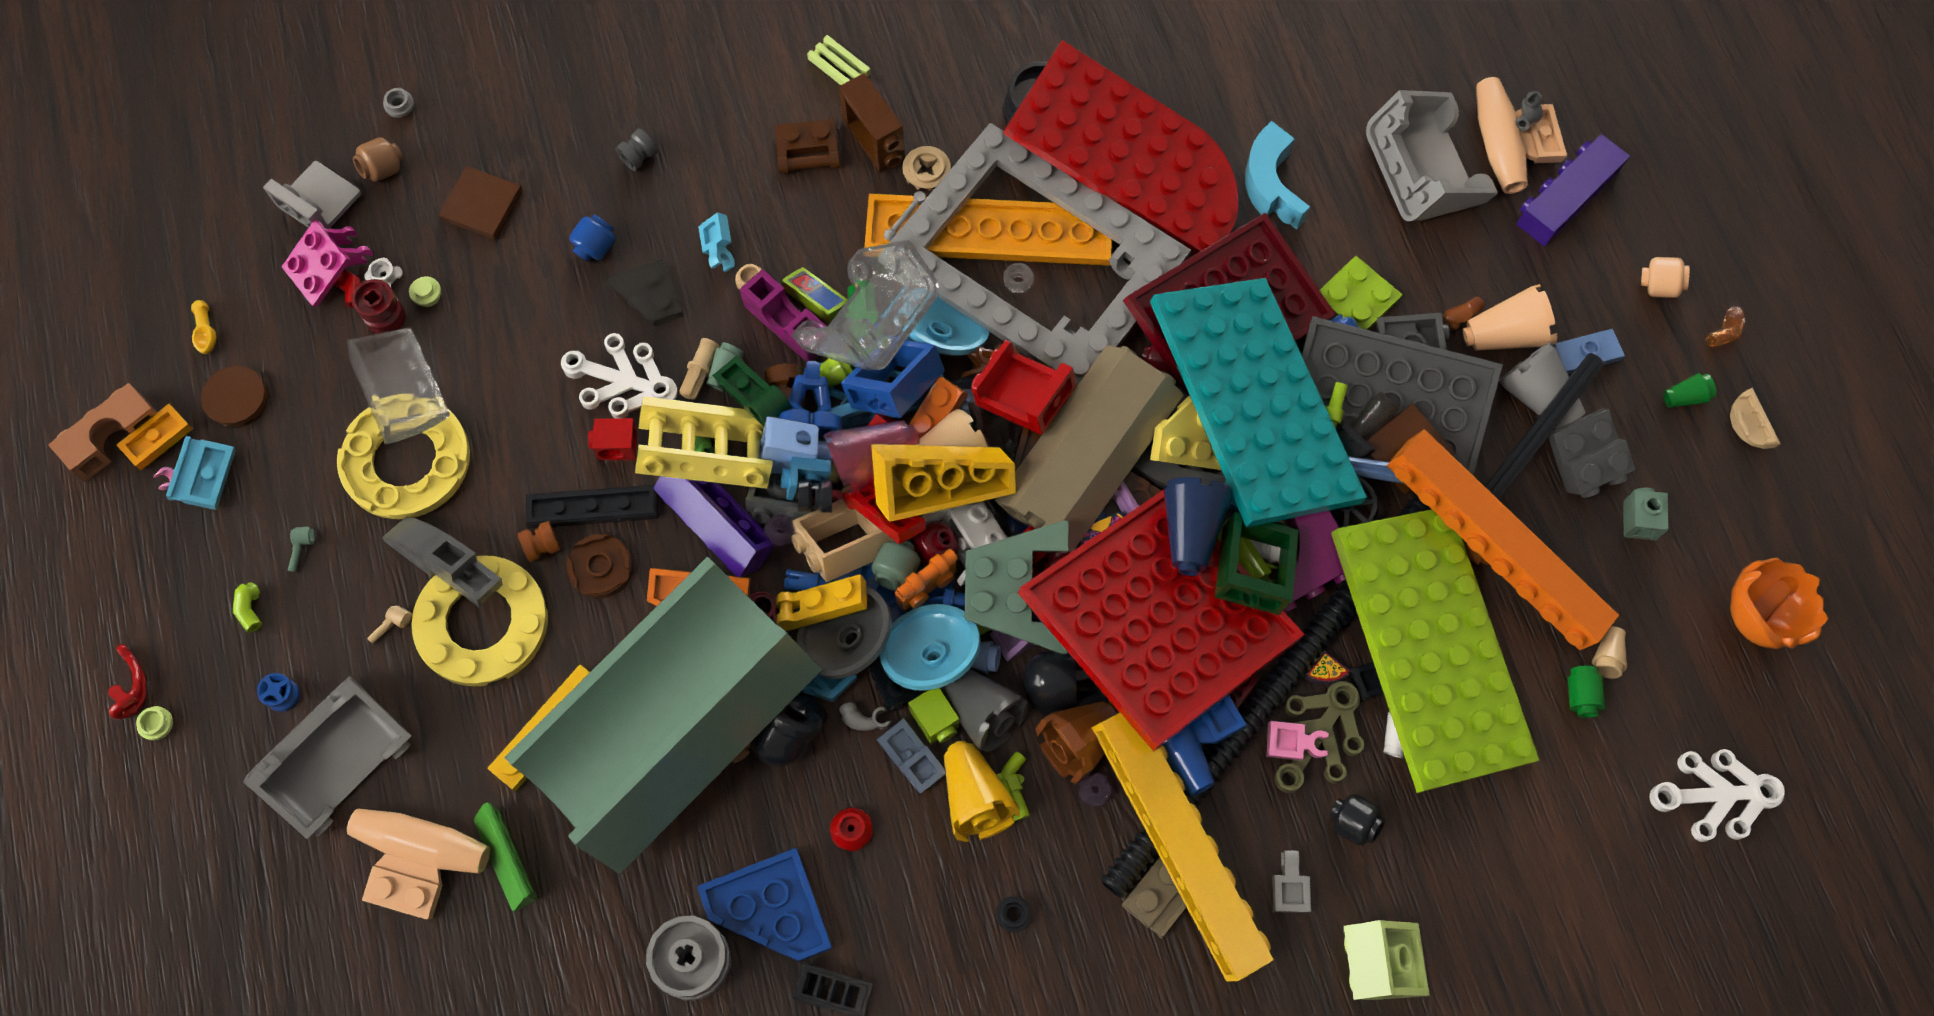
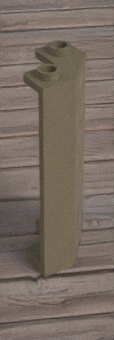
[995,345,1184,552]

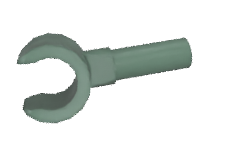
[287,526,315,572]

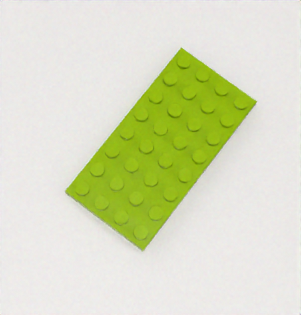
[1331,509,1540,793]

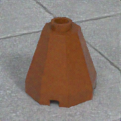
[1035,701,1119,784]

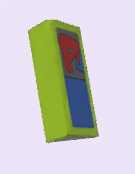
[781,267,848,325]

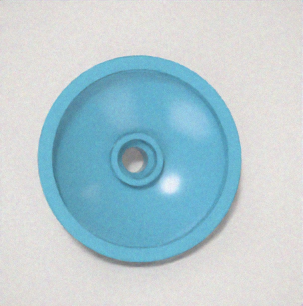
[897,288,989,356]
[880,604,981,690]

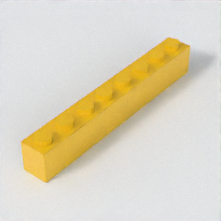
[1091,712,1274,981]

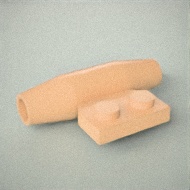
[1476,77,1567,194]
[347,808,490,920]

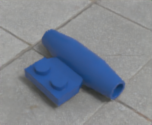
[1163,695,1246,797]

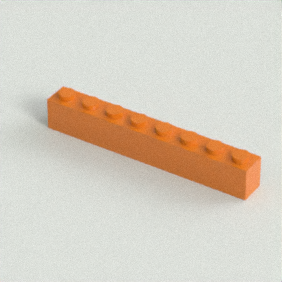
[1386,429,1619,650]

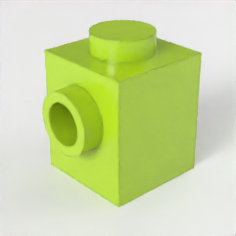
[908,688,959,744]

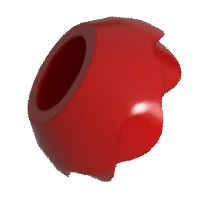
[830,807,873,852]

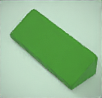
[474,802,537,912]

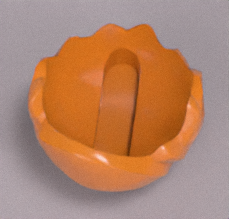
[1730,557,1829,649]

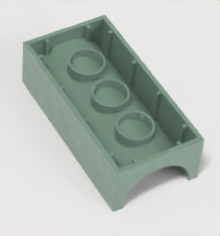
[505,556,822,874]

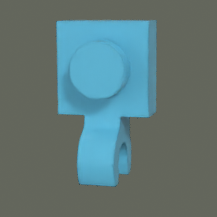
[698,212,735,272]

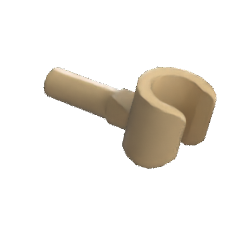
[367,606,413,644]

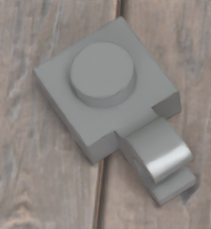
[1272,850,1311,913]

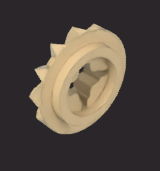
[902,146,951,191]

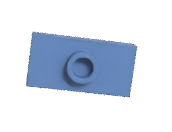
[1553,329,1625,374]

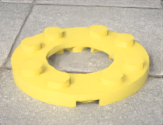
[337,395,470,519]
[412,556,548,686]

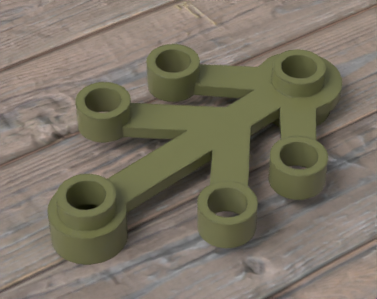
[1266,681,1364,793]

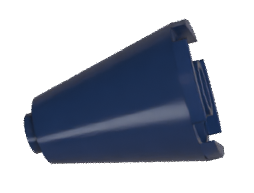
[1164,477,1232,576]

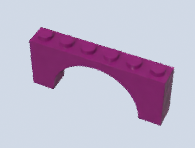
[1283,511,1346,613]

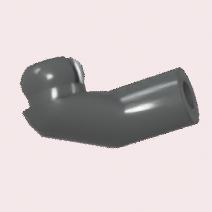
[1515,91,1543,131]

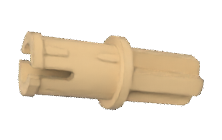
[679,338,720,400]

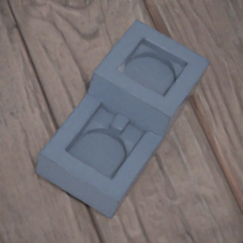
[876,718,946,794]

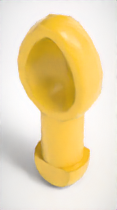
[191,300,217,354]

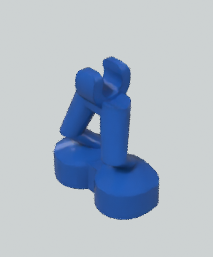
[779,361,842,439]

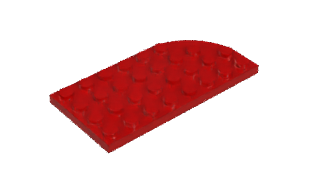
[1003,40,1238,255]

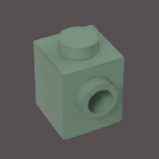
[1623,487,1669,541]

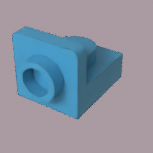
[781,457,831,501]

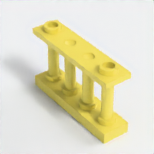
[635,396,773,489]

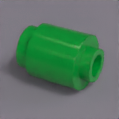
[1567,666,1606,718]

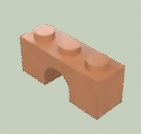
[48,383,157,482]

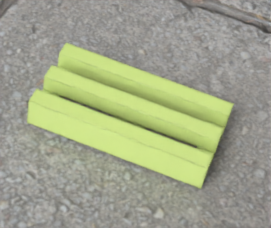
[807,35,871,85]

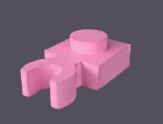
[1266,721,1329,760]

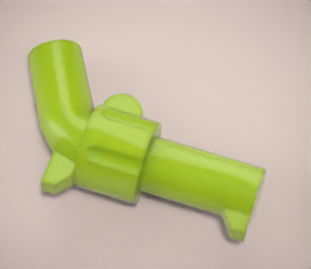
[996,752,1030,822]

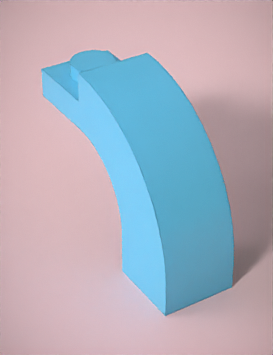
[1245,121,1310,229]

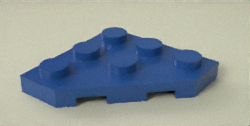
[697,848,833,962]

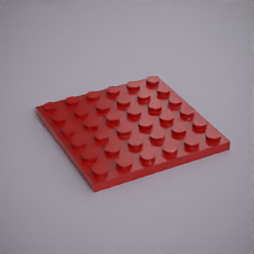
[1018,489,1304,751]

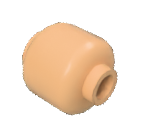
[1641,257,1690,298]

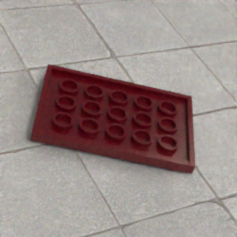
[1123,213,1336,396]

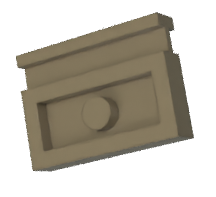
[1121,857,1186,939]

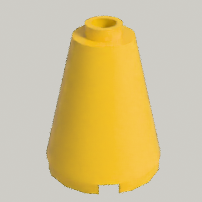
[944,741,1020,842]

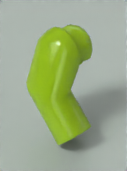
[233,582,262,633]

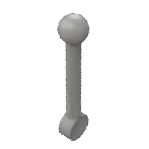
[884,191,926,241]

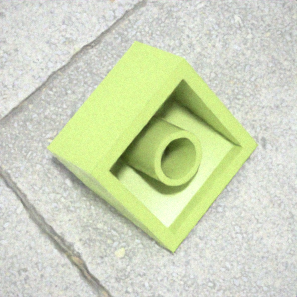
[1344,920,1430,1000]

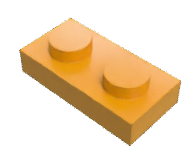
[117,404,193,471]

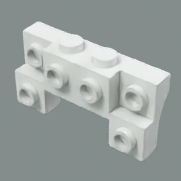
[922,501,1009,586]

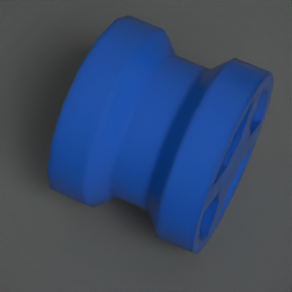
[257,673,300,712]

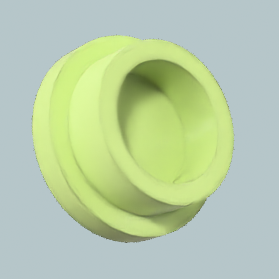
[409,276,441,307]
[136,706,173,741]

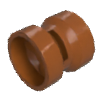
[517,520,561,563]

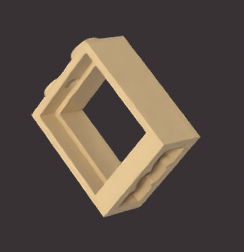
[791,499,894,583]

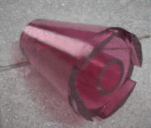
[824,421,920,496]

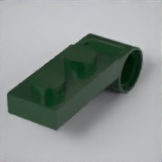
[712,355,792,427]

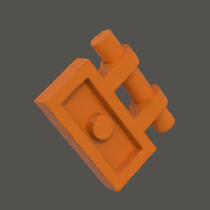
[895,549,958,612]

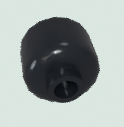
[1330,794,1385,846]

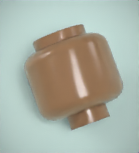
[353,137,403,182]

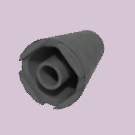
[940,669,1029,753]

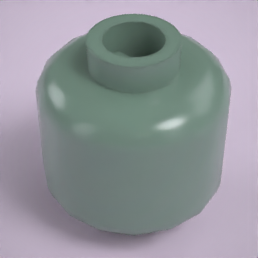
[872,541,921,591]

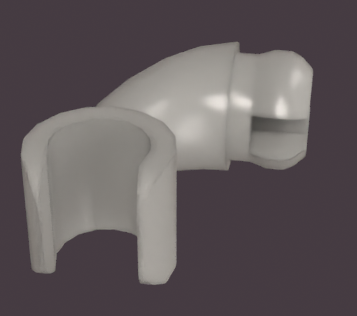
[839,702,892,731]

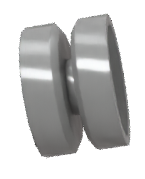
[646,916,731,1001]

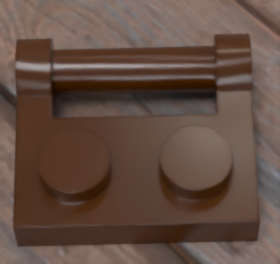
[775,119,840,174]

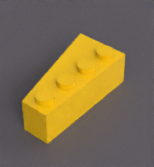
[871,444,1016,522]

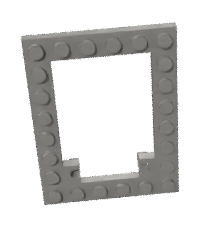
[880,123,1191,387]

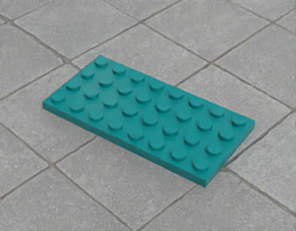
[1150,278,1367,528]

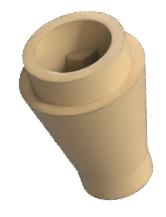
[1592,626,1627,679]

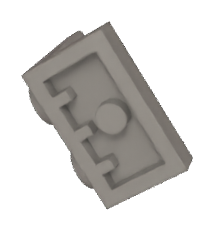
[263,161,361,229]

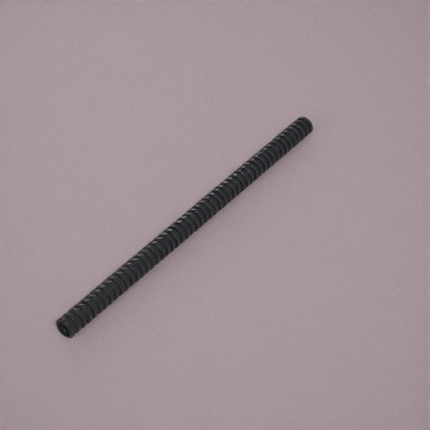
[1100,494,1431,898]

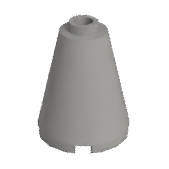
[1499,342,1586,429]

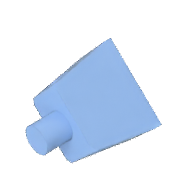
[760,417,836,474]

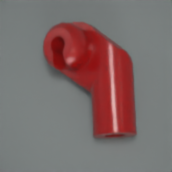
[334,269,361,308]

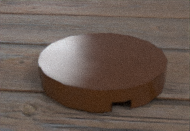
[201,366,269,428]
[566,533,633,599]

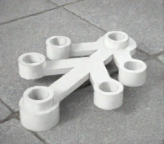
[561,333,677,418]
[1649,749,1785,842]

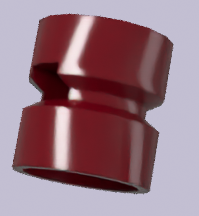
[352,279,406,335]

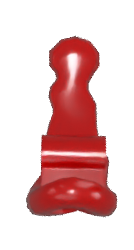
[108,644,147,719]

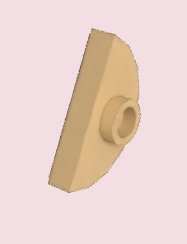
[1730,388,1781,449]

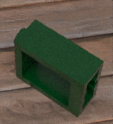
[1215,512,1299,615]

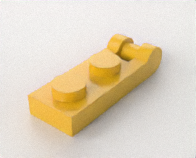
[776,574,867,631]

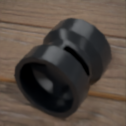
[798,479,832,513]

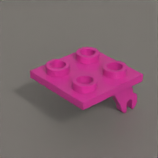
[282,220,373,307]

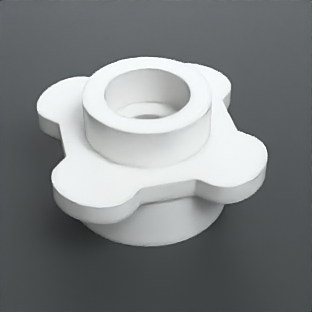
[365,258,403,287]

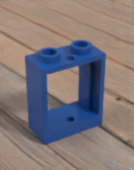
[841,337,945,418]

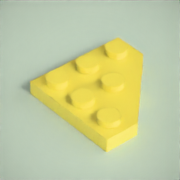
[1150,395,1221,470]

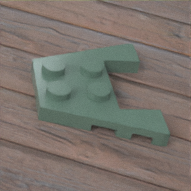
[964,521,1069,654]

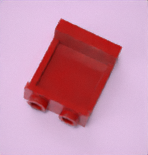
[971,340,1076,435]

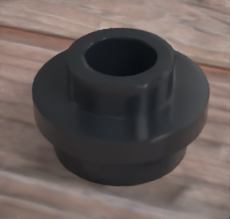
[996,896,1031,933]

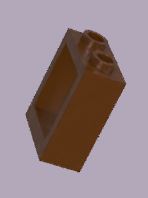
[838,73,905,173]

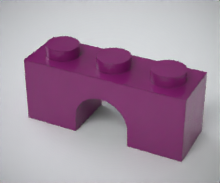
[740,269,831,363]

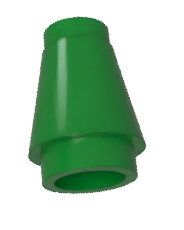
[1663,373,1717,408]

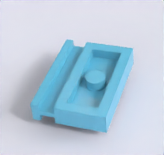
[166,436,236,510]

